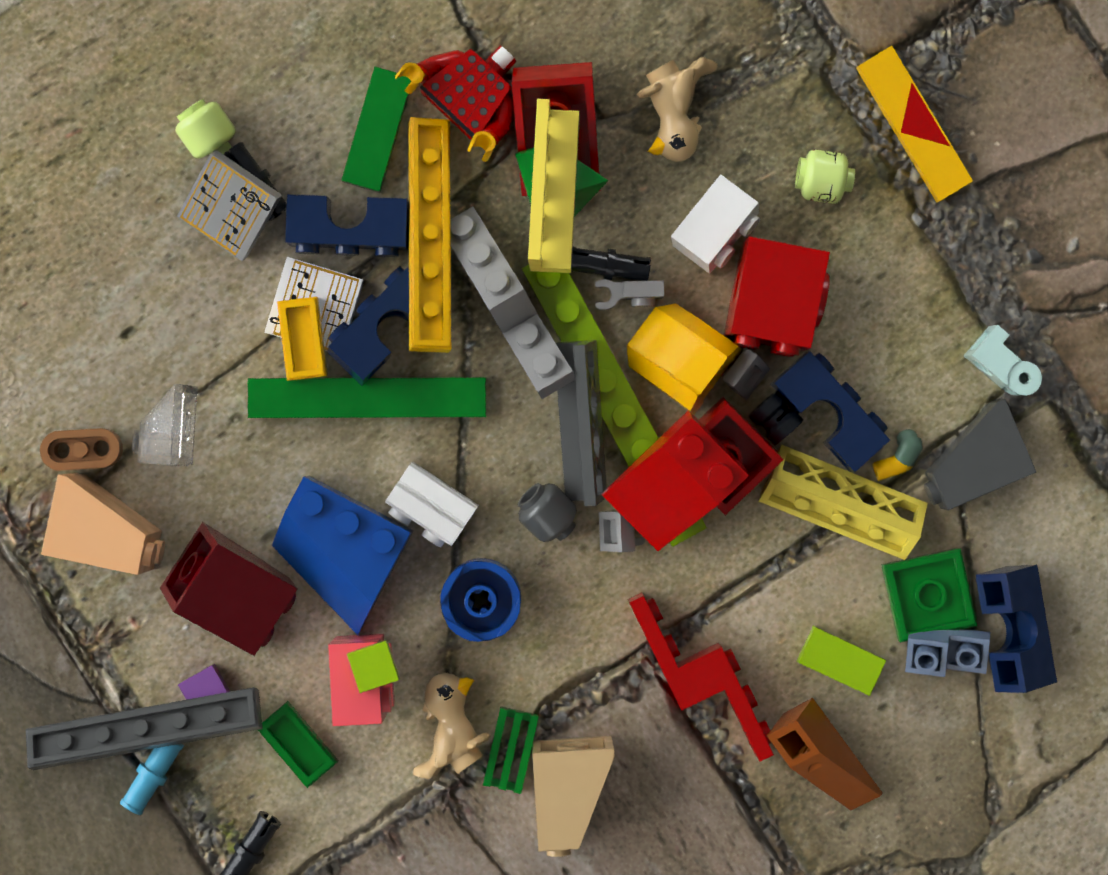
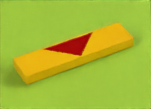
[856,46,973,203]

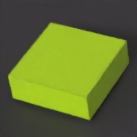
[347,640,400,693]

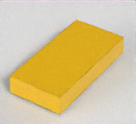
[277,297,328,381]

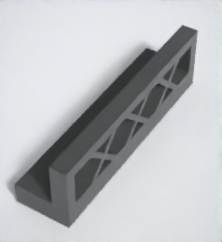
[556,340,607,506]

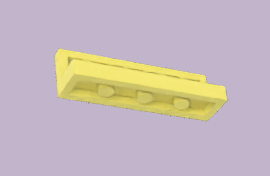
[528,99,580,273]
[759,444,928,560]

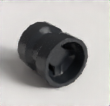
[748,390,804,445]

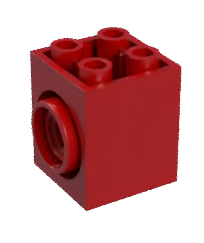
[724,236,830,357]

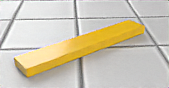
[408,117,452,353]

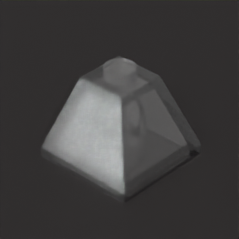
[132,384,198,466]

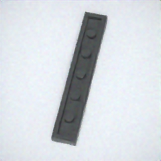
[26,687,263,770]

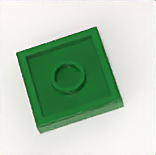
[881,548,978,643]

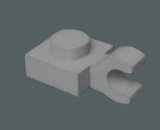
[595,279,664,311]

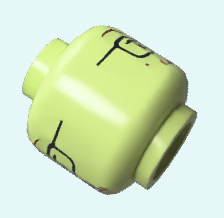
[795,149,855,204]

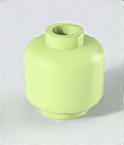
[175,99,236,158]

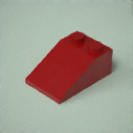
[512,62,601,196]
[602,410,749,551]

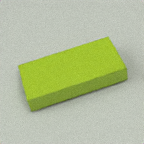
[797,626,887,696]

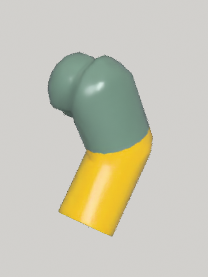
[872,429,923,481]

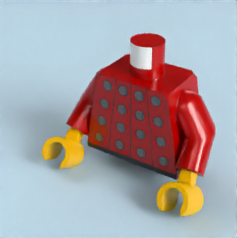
[395,45,517,162]

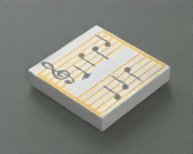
[264,257,364,352]

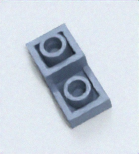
[905,630,991,677]

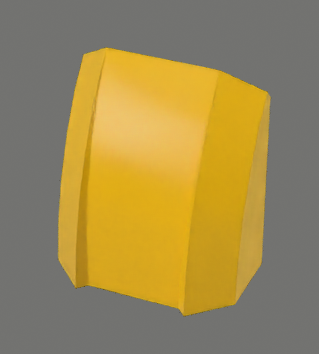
[627,303,742,415]

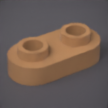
[40,428,123,471]

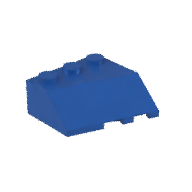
[272,476,414,635]

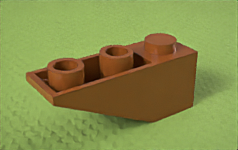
[767,698,883,810]

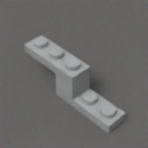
[450,206,575,399]

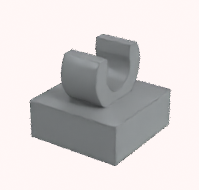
[722,348,770,400]
[599,511,645,552]

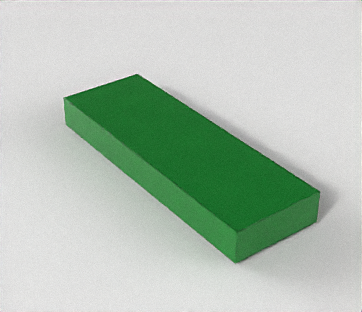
[341,66,411,193]

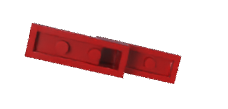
[628,592,774,762]

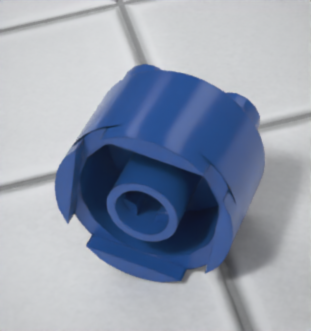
[440,558,521,642]

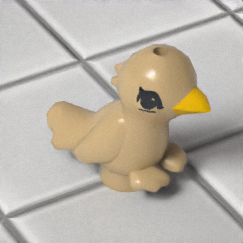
[637,57,717,162]
[413,673,491,780]

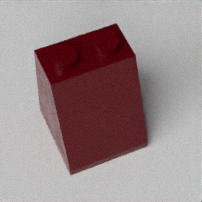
[160,522,298,656]

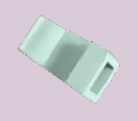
[964,325,1042,396]

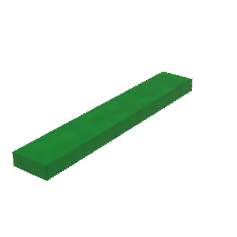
[248,377,486,418]

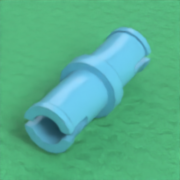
[120,744,184,815]

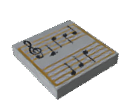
[177,150,282,261]

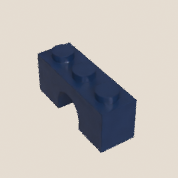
[285,194,409,257]
[328,266,409,386]
[770,351,890,472]
[975,565,1057,693]

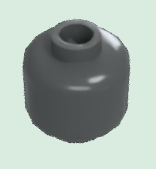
[518,483,577,542]

